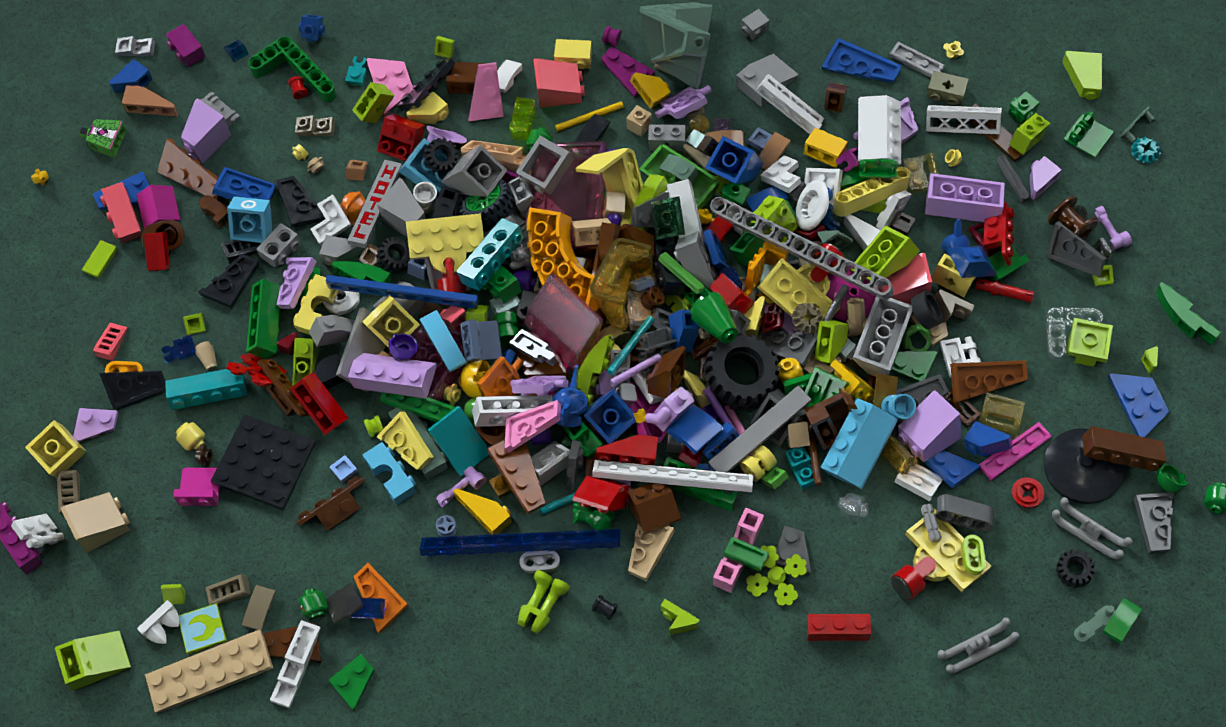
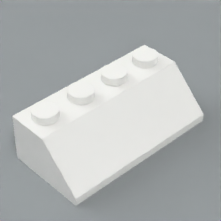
[858,95,901,166]

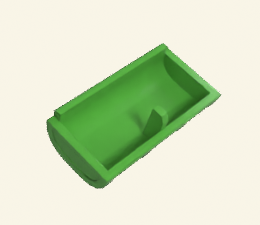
[639,144,719,210]

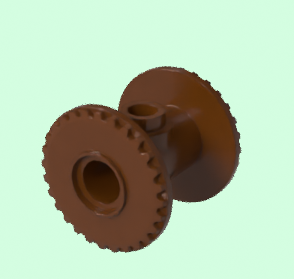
[1047,196,1099,240]

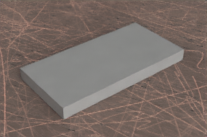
[336,307,386,392]

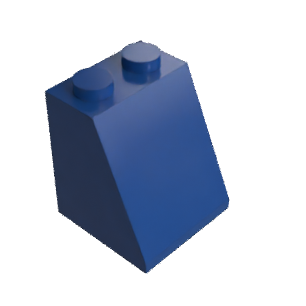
[705,136,764,184]

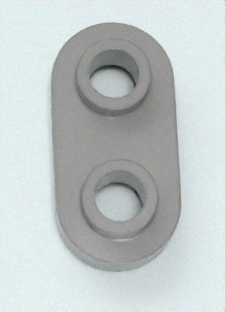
[520,550,560,573]

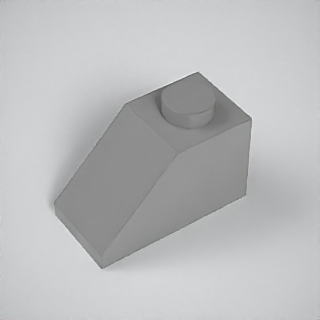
[319,235,364,266]

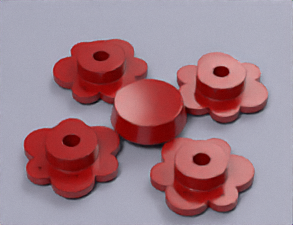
[226,353,287,387]

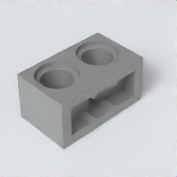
[257,223,300,268]

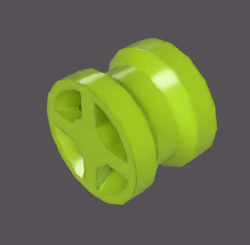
[364,415,383,438]

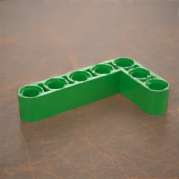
[248,36,337,102]

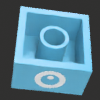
[227,197,272,243]

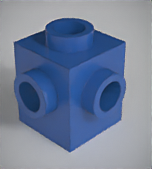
[298,14,325,42]

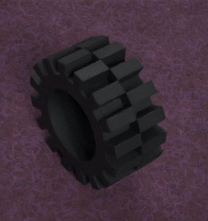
[423,138,459,173]
[376,237,410,273]
[1056,549,1095,588]

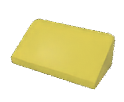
[683,370,710,408]

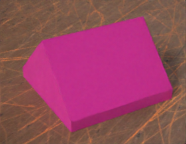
[137,185,180,229]

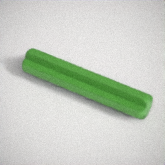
[658,252,705,294]

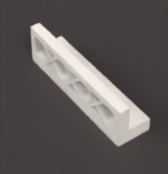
[755,74,824,134]
[926,105,1002,134]

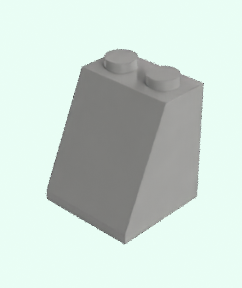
[441,145,507,197]
[377,178,426,237]

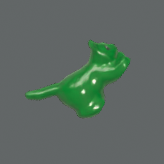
[573,502,615,548]

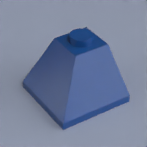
[947,246,996,278]
[581,389,636,444]

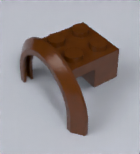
[805,388,858,450]

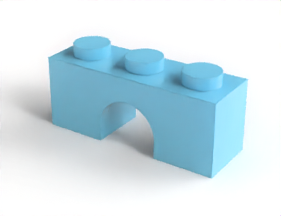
[363,442,416,505]

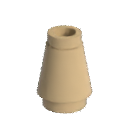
[195,342,218,371]

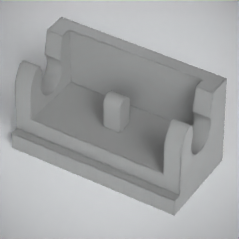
[200,92,240,128]

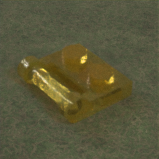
[902,153,938,193]
[979,393,1025,436]

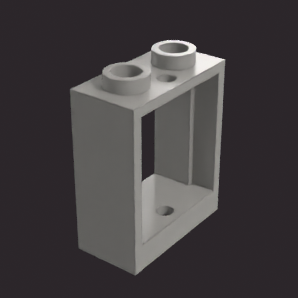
[516,136,575,195]

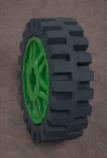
[459,180,515,228]

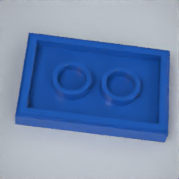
[212,167,277,200]

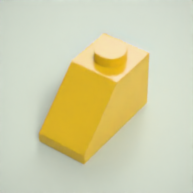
[630,73,671,109]

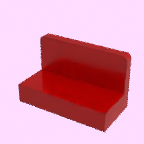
[144,232,170,271]

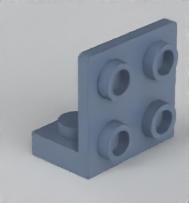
[460,320,502,362]

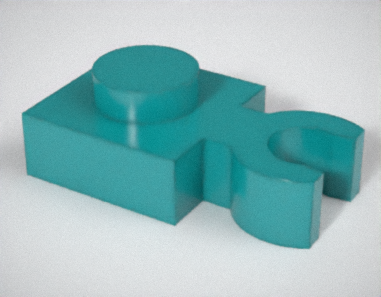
[345,56,367,86]

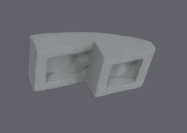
[115,36,155,56]

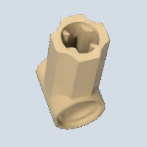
[846,297,867,337]

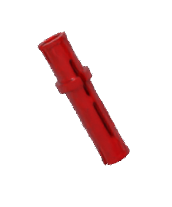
[975,278,1034,303]

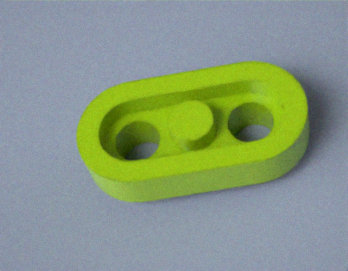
[961,535,986,575]

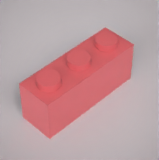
[100,182,142,243]

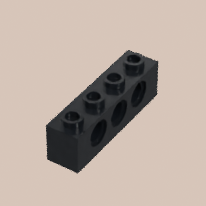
[648,228,687,296]

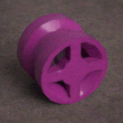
[602,26,622,47]

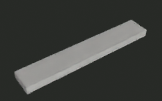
[709,386,812,473]

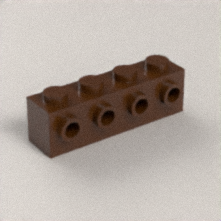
[1082,426,1166,471]

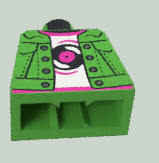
[80,119,127,158]

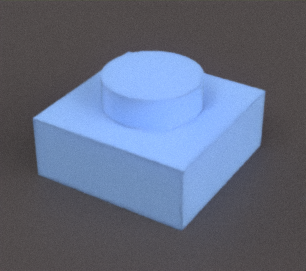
[330,455,358,483]

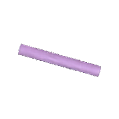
[610,353,662,387]

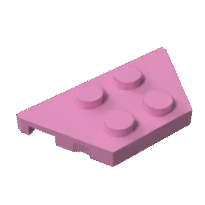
[366,58,413,116]

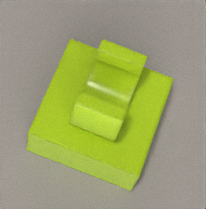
[434,36,455,58]

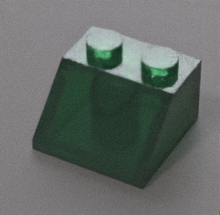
[651,196,685,240]

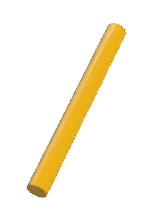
[555,101,624,132]

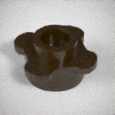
[195,445,213,467]

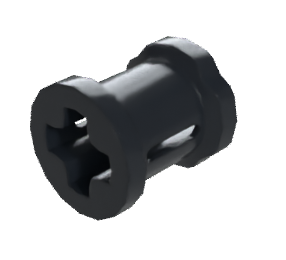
[592,595,618,620]

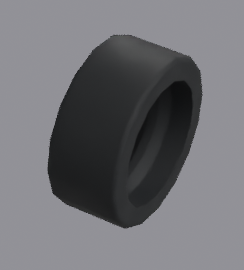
[911,291,943,329]

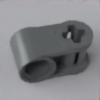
[517,290,543,327]

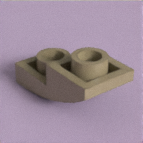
[295,115,335,136]
[242,585,276,630]

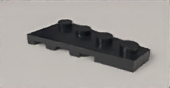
[397,58,456,111]

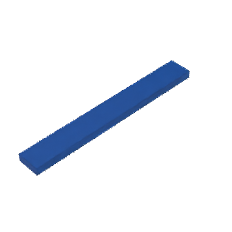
[326,275,479,309]

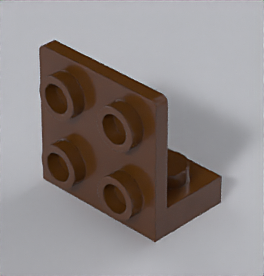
[446,62,486,94]

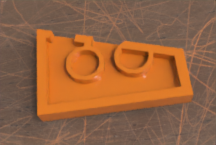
[353,563,409,634]

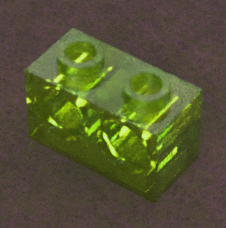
[510,97,536,141]

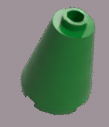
[690,292,738,343]

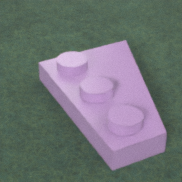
[276,257,317,309]

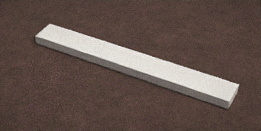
[592,460,753,492]

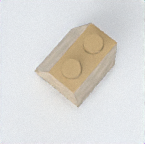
[61,492,130,553]

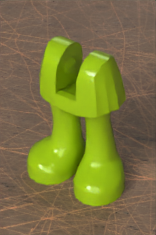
[517,570,570,634]

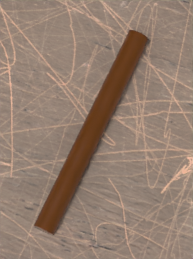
[805,416,823,486]

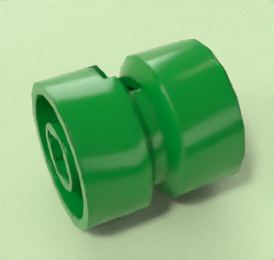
[493,311,519,346]

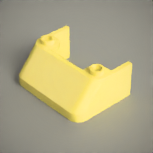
[575,148,643,226]

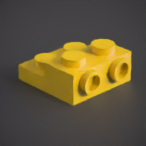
[830,359,875,403]

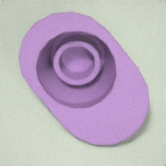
[426,126,467,152]

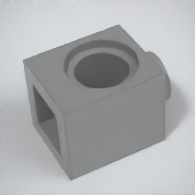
[741,9,769,40]

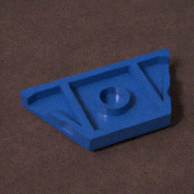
[1108,373,1169,437]

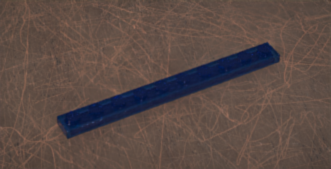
[420,529,621,556]

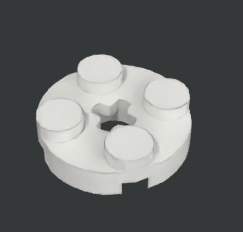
[323,290,360,316]

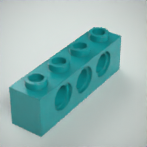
[456,218,524,291]

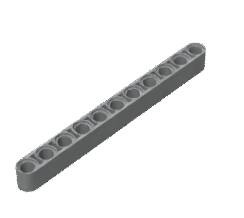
[710,197,894,300]

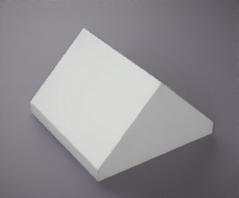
[531,441,570,486]

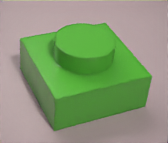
[761,466,789,490]

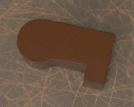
[199,195,229,229]

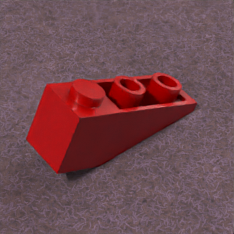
[595,435,658,466]

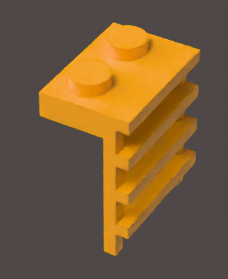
[744,241,789,295]

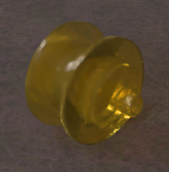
[690,114,709,133]

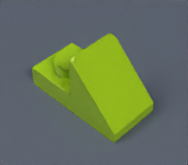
[660,599,700,635]

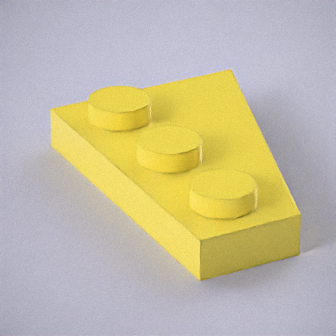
[377,412,434,470]

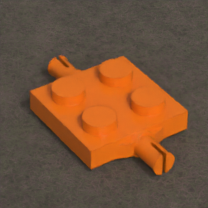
[477,356,524,397]

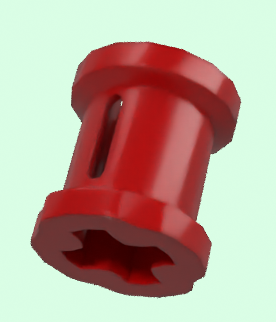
[288,76,308,100]

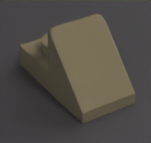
[934,289,974,323]

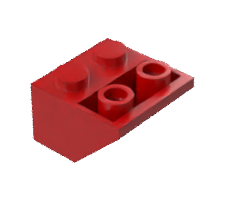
[377,114,425,161]
[572,475,630,513]

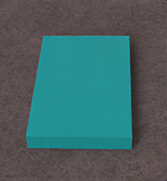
[428,406,489,477]

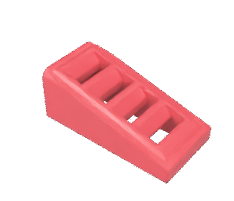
[93,323,128,361]

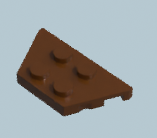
[514,319,568,379]

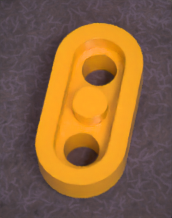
[105,361,144,372]

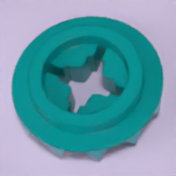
[1131,136,1161,163]

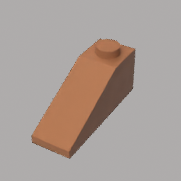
[122,85,178,117]

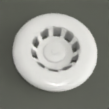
[796,180,829,231]

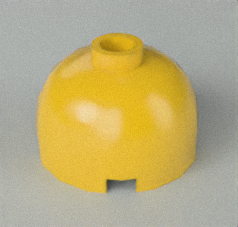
[458,360,491,398]

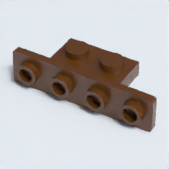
[258,359,310,417]
[296,476,365,531]

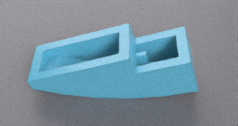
[420,310,467,372]

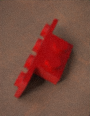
[984,202,1015,266]

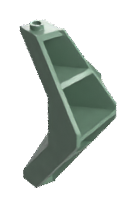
[639,2,713,90]

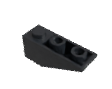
[432,186,460,219]

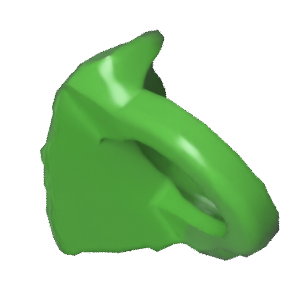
[902,324,931,351]

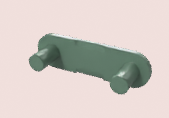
[1120,106,1155,143]
[1074,606,1115,642]

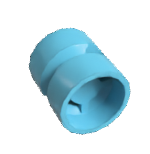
[881,394,916,420]

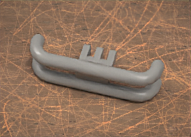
[1052,497,1132,559]
[937,618,1019,674]

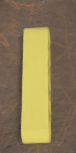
[833,167,910,217]

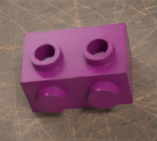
[166,24,206,67]

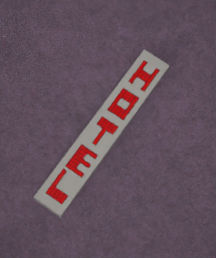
[347,160,402,248]

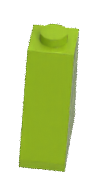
[1063,51,1102,100]

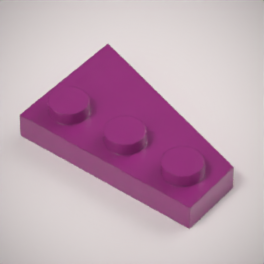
[601,46,655,99]

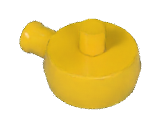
[31,169,49,185]
[698,209,714,225]

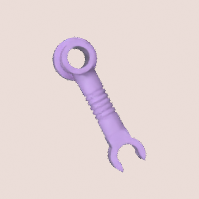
[1094,206,1132,250]
[436,466,487,507]

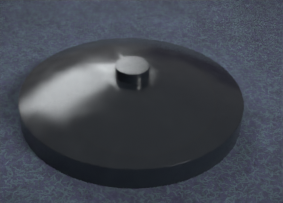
[1044,428,1125,504]

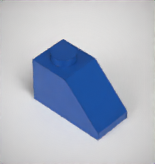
[964,421,1012,457]

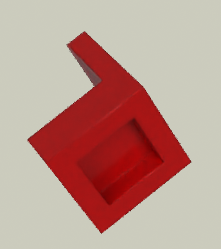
[705,217,733,246]

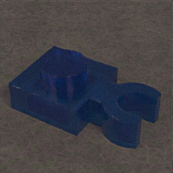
[161,335,196,362]

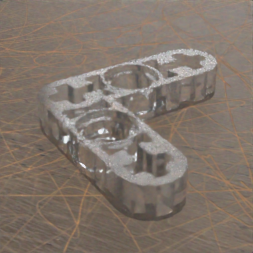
[1046,307,1103,360]

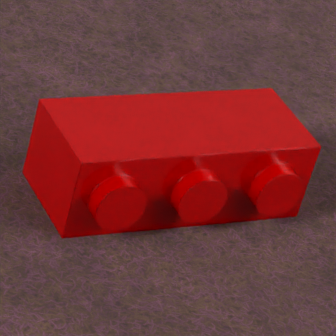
[290,372,348,435]
[807,614,871,641]

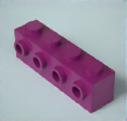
[0,501,43,575]

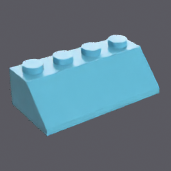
[821,398,898,489]

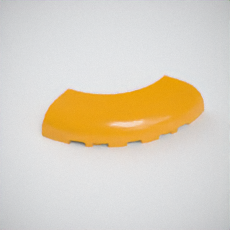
[526,208,607,314]

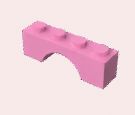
[713,508,764,593]

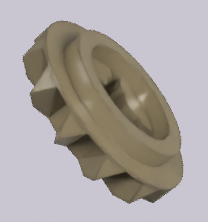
[792,302,823,333]

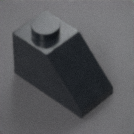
[315,354,346,389]

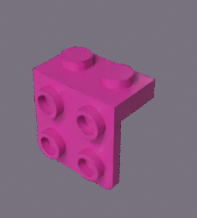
[173,468,220,506]

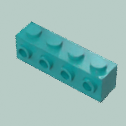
[165,369,247,410]

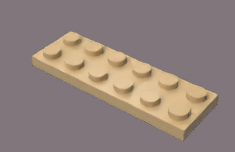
[145,629,273,714]

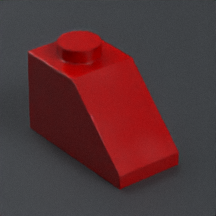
[709,273,754,315]

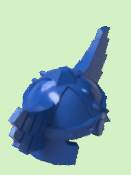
[552,365,588,427]

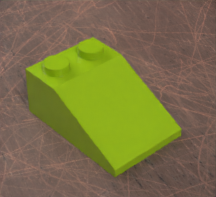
[850,225,920,282]

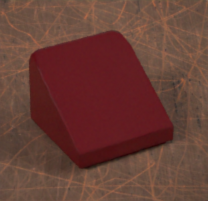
[276,332,299,356]

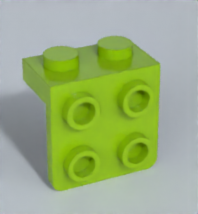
[749,195,798,243]

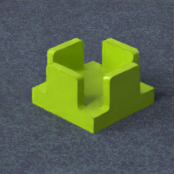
[1066,318,1113,367]

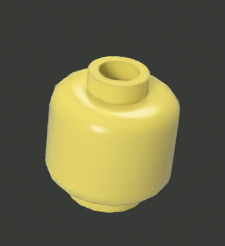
[176,422,205,451]

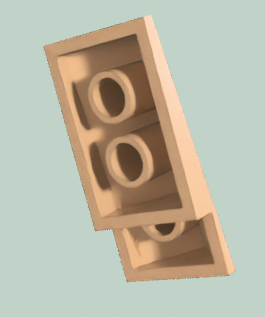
[461,140,540,178]

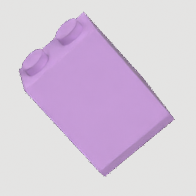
[181,98,231,164]
[898,391,961,462]

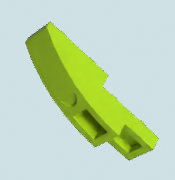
[577,334,614,406]

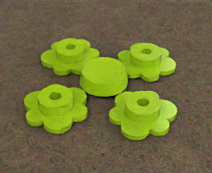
[747,546,807,606]

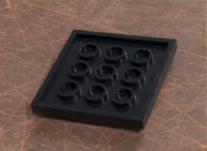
[211,414,316,510]

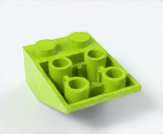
[55,631,131,691]

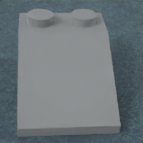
[736,54,799,107]
[674,231,718,292]

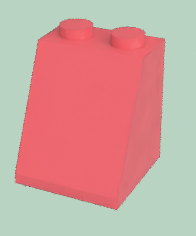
[533,58,585,108]
[880,253,932,305]

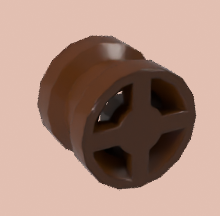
[640,287,665,310]

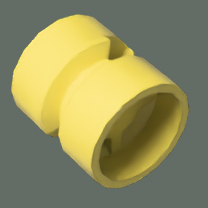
[739,445,777,482]

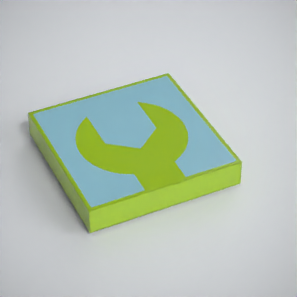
[178,603,227,654]

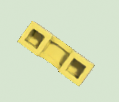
[293,274,339,335]

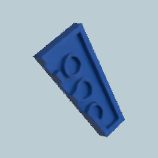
[822,38,902,83]

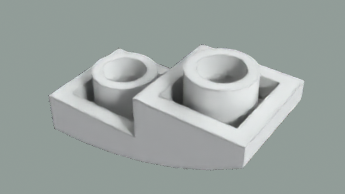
[497,60,522,93]

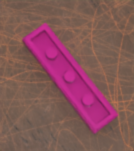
[979,422,1052,481]

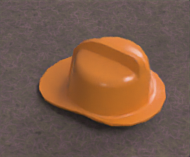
[340,191,366,226]

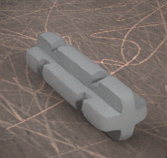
[921,504,941,542]

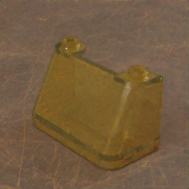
[590,238,653,331]

